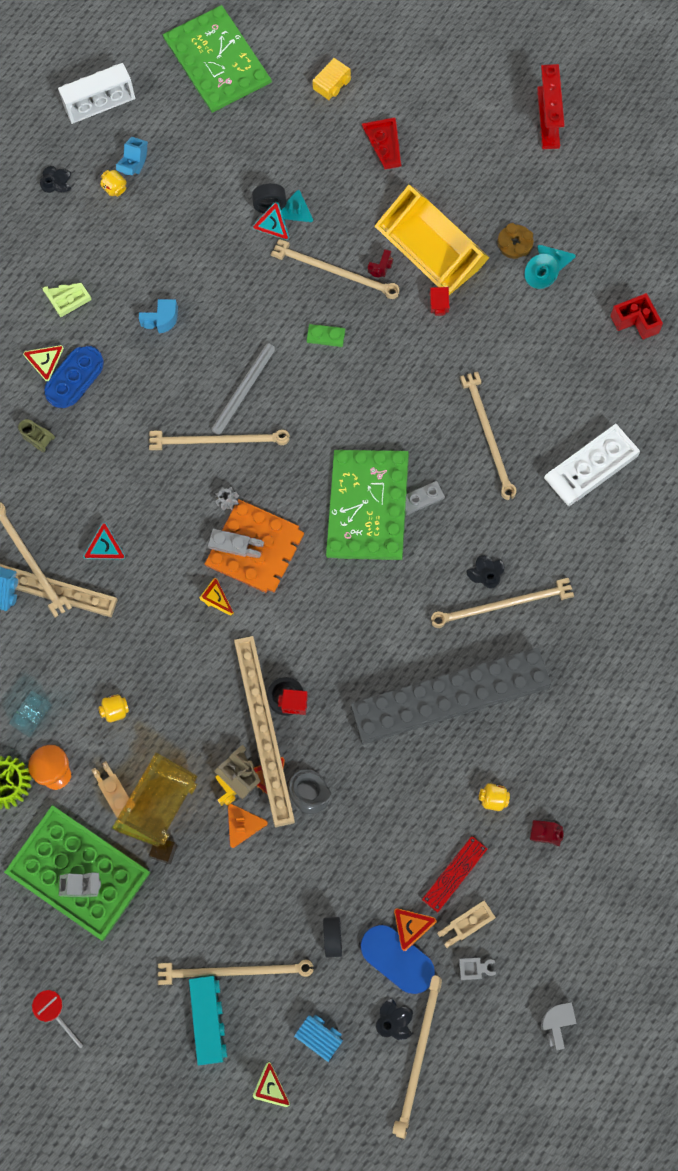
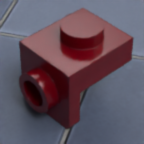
[368,249,394,278]
[530,820,564,846]

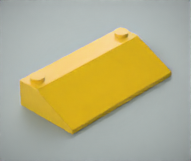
[375,185,490,295]

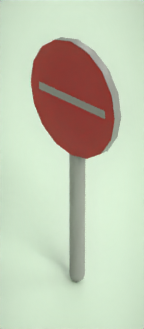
[32,990,83,1048]

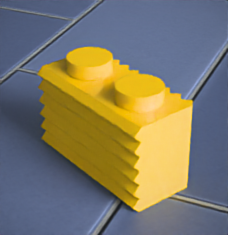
[313,58,351,100]

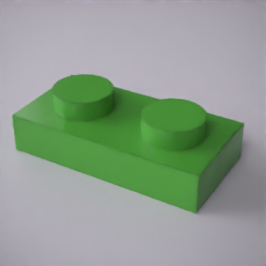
[307,324,345,347]

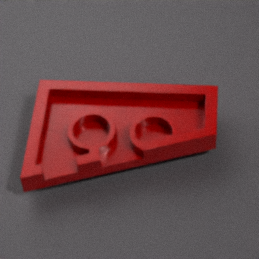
[361,117,402,170]

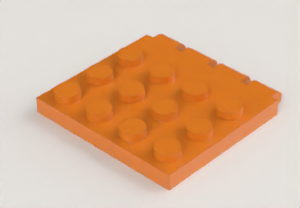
[205,499,304,593]

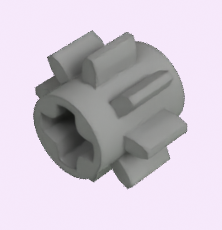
[215,487,239,511]

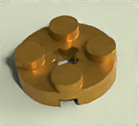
[497,223,534,259]

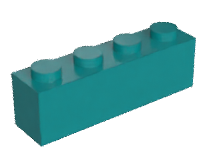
[189,976,228,1066]

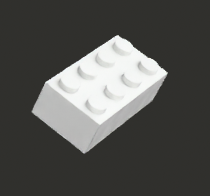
[58,63,135,124]

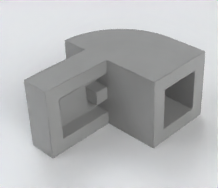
[59,873,101,897]
[541,1002,576,1050]

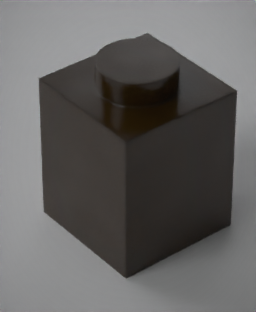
[149,836,177,865]

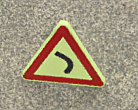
[23,345,64,381]
[253,1062,290,1107]

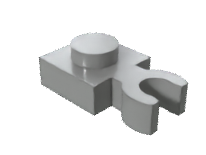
[459,958,496,980]

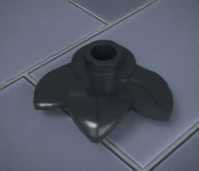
[40,166,71,193]
[466,555,505,589]
[376,998,413,1040]

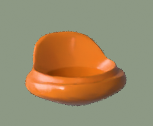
[28,745,71,790]

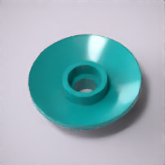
[525,254,559,289]

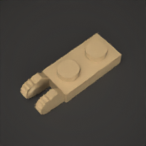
[92,762,135,818]
[437,900,496,948]

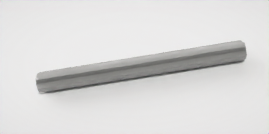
[212,343,275,435]

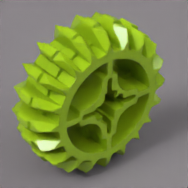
[0,756,32,810]

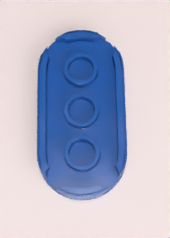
[45,346,104,408]
[361,925,435,994]

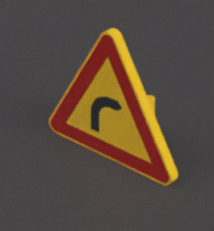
[199,578,234,616]

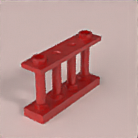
[537,64,564,149]

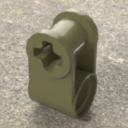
[18,419,55,453]

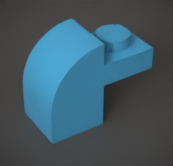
[116,137,148,175]
[139,299,178,333]

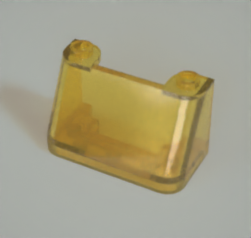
[112,753,198,847]

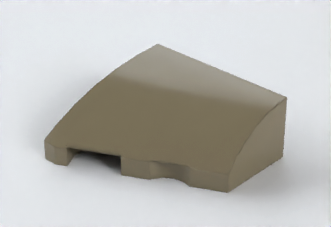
[214,745,261,800]

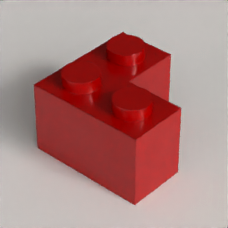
[610,293,663,340]

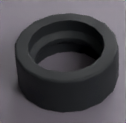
[252,183,287,213]
[267,677,303,716]
[323,917,342,958]

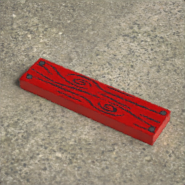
[422,836,487,913]

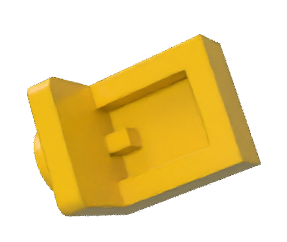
[215,775,236,806]

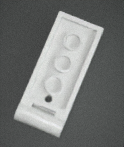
[544,424,640,506]

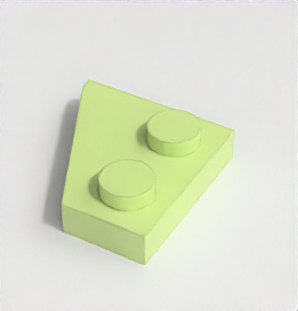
[42,283,92,318]

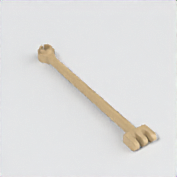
[271,239,399,299]
[460,372,516,500]
[149,430,290,450]
[0,502,72,617]
[431,578,574,628]
[158,960,314,985]
[393,975,442,1139]

